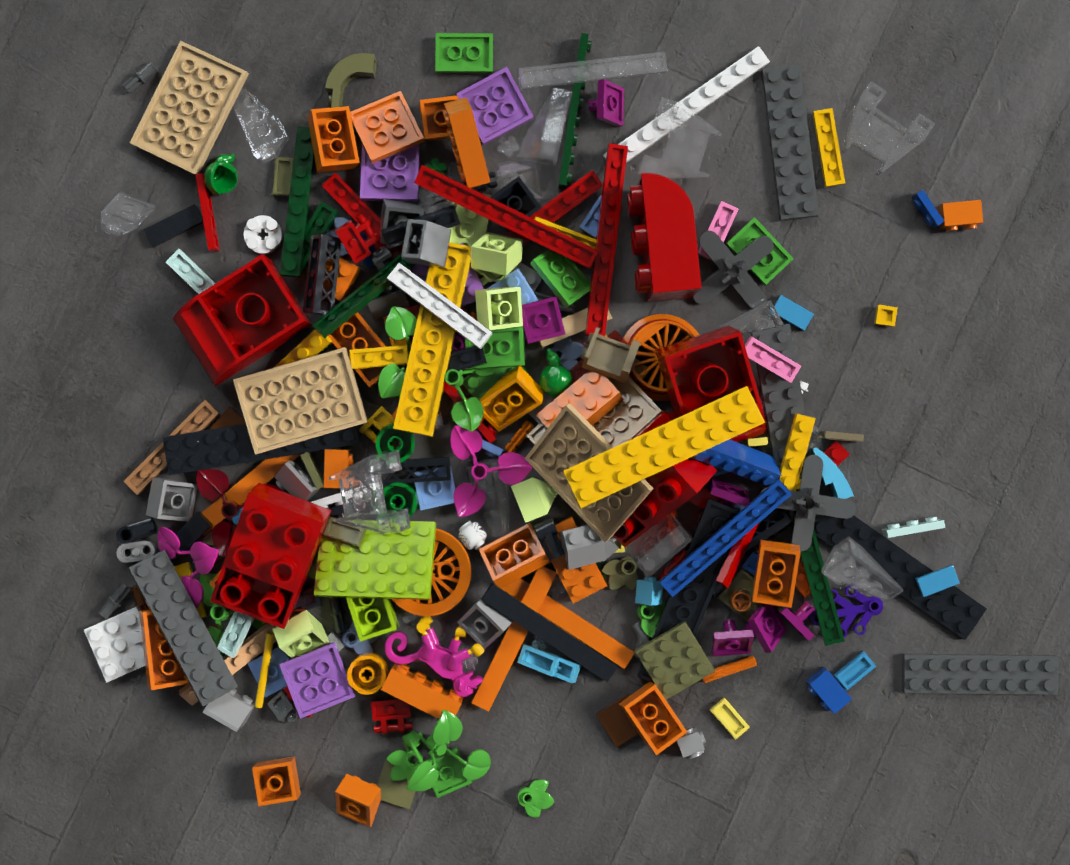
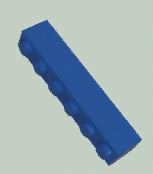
[691,439,781,486]

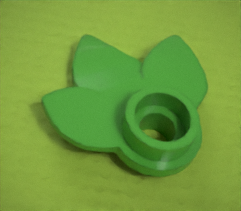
[637,601,666,638]
[387,750,423,781]
[517,779,554,817]

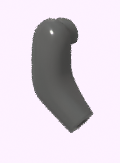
[631,621,650,659]

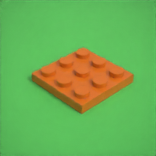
[350,91,425,164]

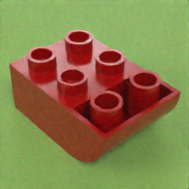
[627,173,701,302]
[173,254,313,387]
[655,325,766,443]
[613,412,717,548]
[210,483,332,629]

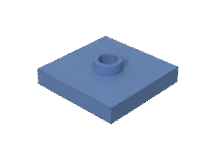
[247,647,290,697]

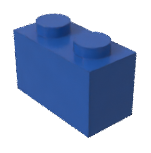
[806,667,852,714]

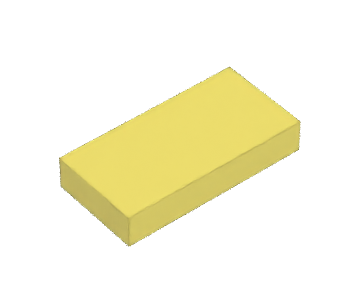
[742,437,768,447]
[710,697,750,740]

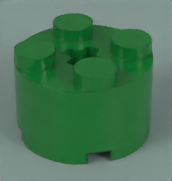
[376,423,415,463]
[378,482,419,521]

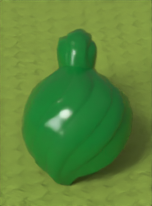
[205,153,238,195]
[540,349,573,399]

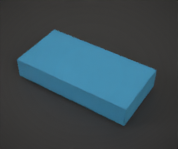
[771,295,814,331]
[915,565,960,597]
[834,651,876,691]

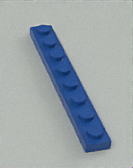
[659,479,792,597]

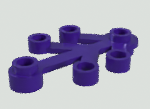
[808,585,883,638]

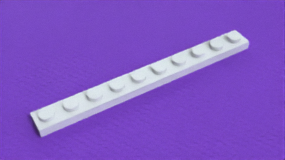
[603,46,770,163]

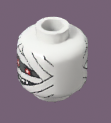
[458,521,487,550]

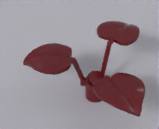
[196,469,283,557]

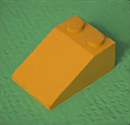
[479,366,544,432]

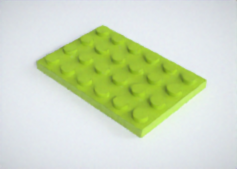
[314,519,436,600]

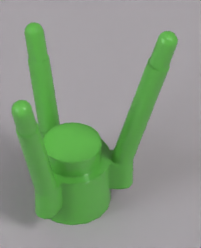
[402,730,436,764]

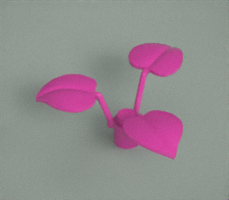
[451,425,532,517]
[158,527,219,608]

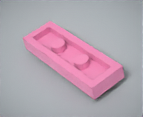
[698,201,739,261]
[745,336,801,383]

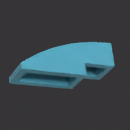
[811,447,854,499]
[517,644,581,683]

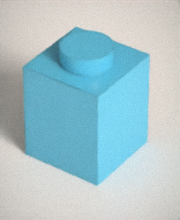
[635,576,663,605]

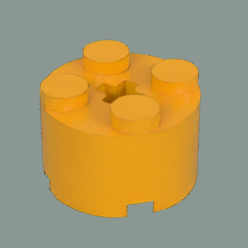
[347,653,389,695]

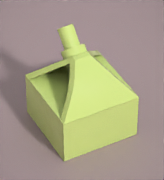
[471,232,523,285]
[475,286,523,330]
[511,477,558,523]
[272,609,329,658]

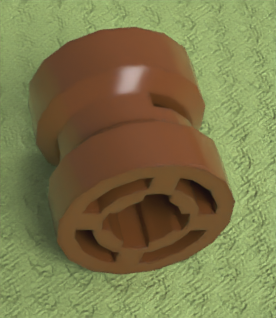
[729,590,751,611]

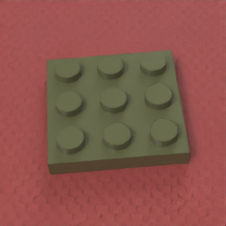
[635,621,715,700]

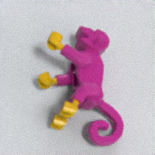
[385,616,484,697]

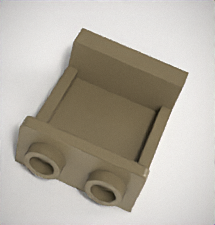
[580,327,641,383]

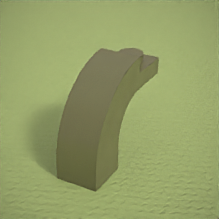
[325,53,377,108]

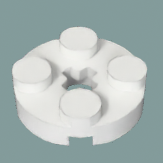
[244,215,283,255]

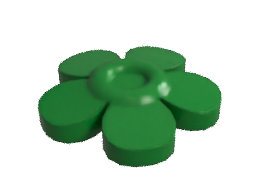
[425,158,446,175]

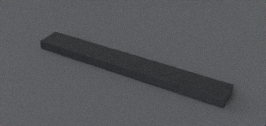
[481,583,618,682]

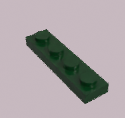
[301,202,339,275]

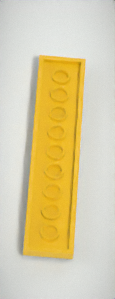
[393,242,471,437]
[563,386,765,509]

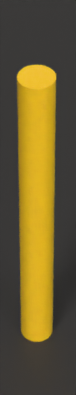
[255,632,274,708]

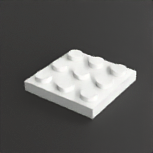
[84,606,145,683]

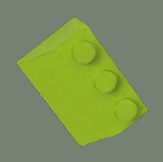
[346,597,400,641]

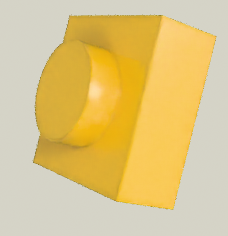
[874,305,898,327]

